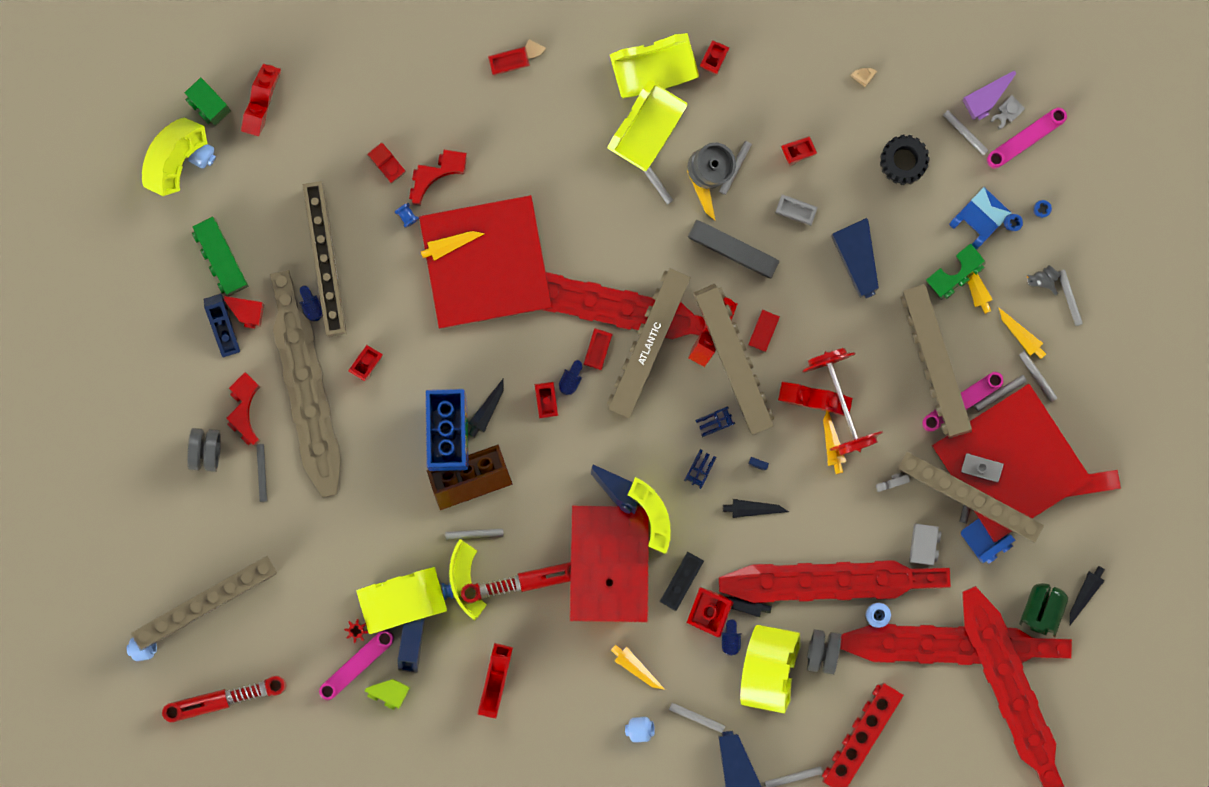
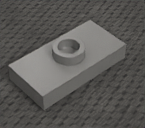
[775,195,818,226]
[961,453,1004,483]

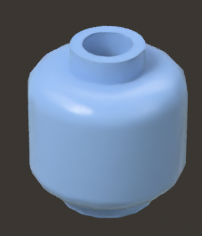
[188,144,216,169]
[865,603,891,628]
[127,638,157,661]
[625,717,655,743]

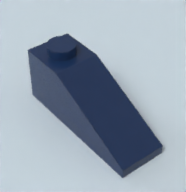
[203,293,241,358]
[591,464,640,514]

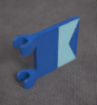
[949,187,1012,250]

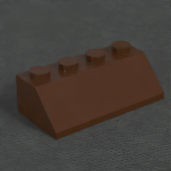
[426,444,513,511]

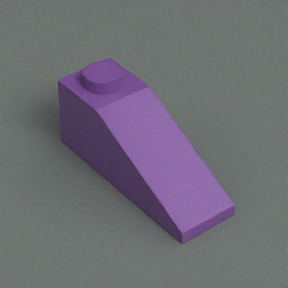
[962,70,1016,120]

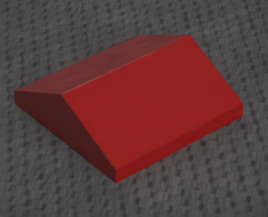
[686,587,733,638]

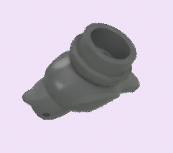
[1027,265,1060,296]

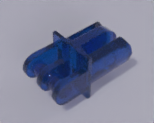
[299,286,323,321]
[559,360,582,395]
[695,406,735,438]
[684,449,717,489]
[721,619,741,656]

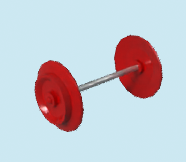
[803,348,883,455]

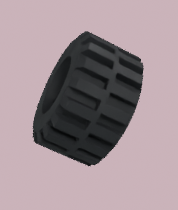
[880,134,930,185]

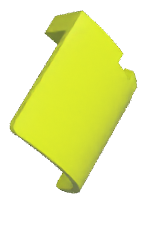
[610,33,699,98]
[607,80,688,171]
[142,118,208,196]
[628,477,671,554]
[449,539,487,620]
[356,567,447,634]
[741,625,801,714]

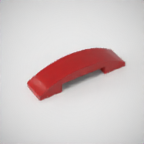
[1067,470,1121,497]

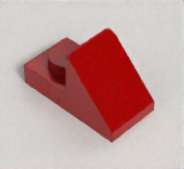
[700,40,729,75]
[781,136,817,166]
[367,142,406,184]
[348,345,383,381]
[534,382,558,418]

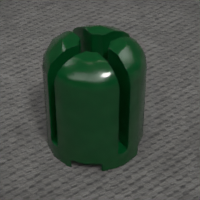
[1019,583,1068,637]

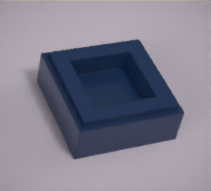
[748,457,769,471]

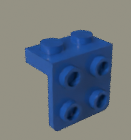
[961,518,1015,564]

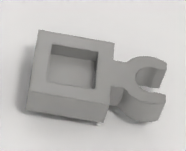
[991,95,1025,129]
[876,472,910,492]

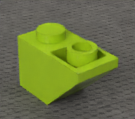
[365,679,411,710]

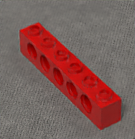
[822,683,904,787]

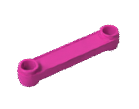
[987,108,1067,169]
[922,372,1003,432]
[319,630,394,700]

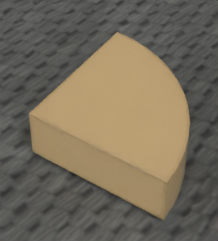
[525,39,546,59]
[850,68,877,87]

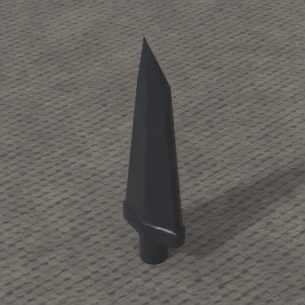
[468,378,504,438]
[723,499,789,518]
[1070,566,1105,625]
[726,597,772,617]

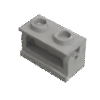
[909,524,941,565]

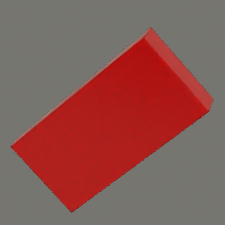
[488,47,530,75]
[748,309,780,352]
[583,328,613,371]

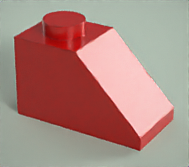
[224,296,264,329]

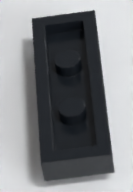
[660,551,704,611]

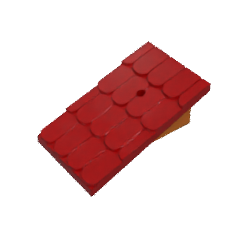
[570,506,649,622]

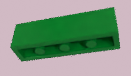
[192,216,249,297]

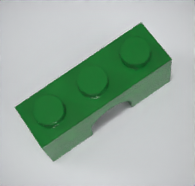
[926,243,986,300]

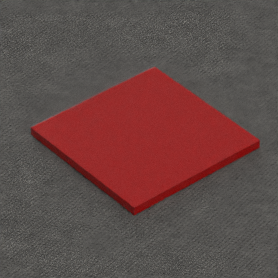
[419,195,552,329]
[932,384,1092,543]

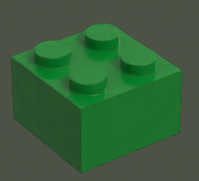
[184,77,231,126]

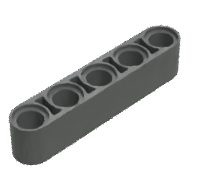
[688,220,780,279]

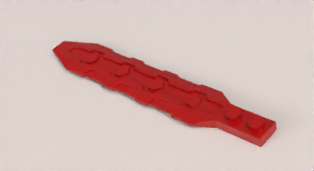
[543,272,706,340]
[719,560,951,603]
[962,586,1064,787]
[840,624,1072,665]

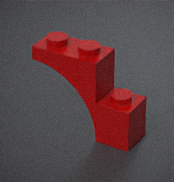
[241,64,281,137]
[409,150,467,206]
[688,297,738,367]
[226,372,260,446]
[778,382,853,416]
[477,643,513,719]

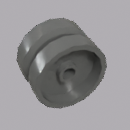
[687,142,736,189]
[187,428,221,472]
[807,629,841,675]

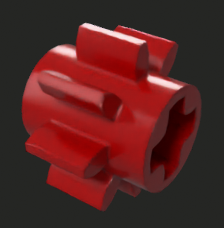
[344,619,368,643]

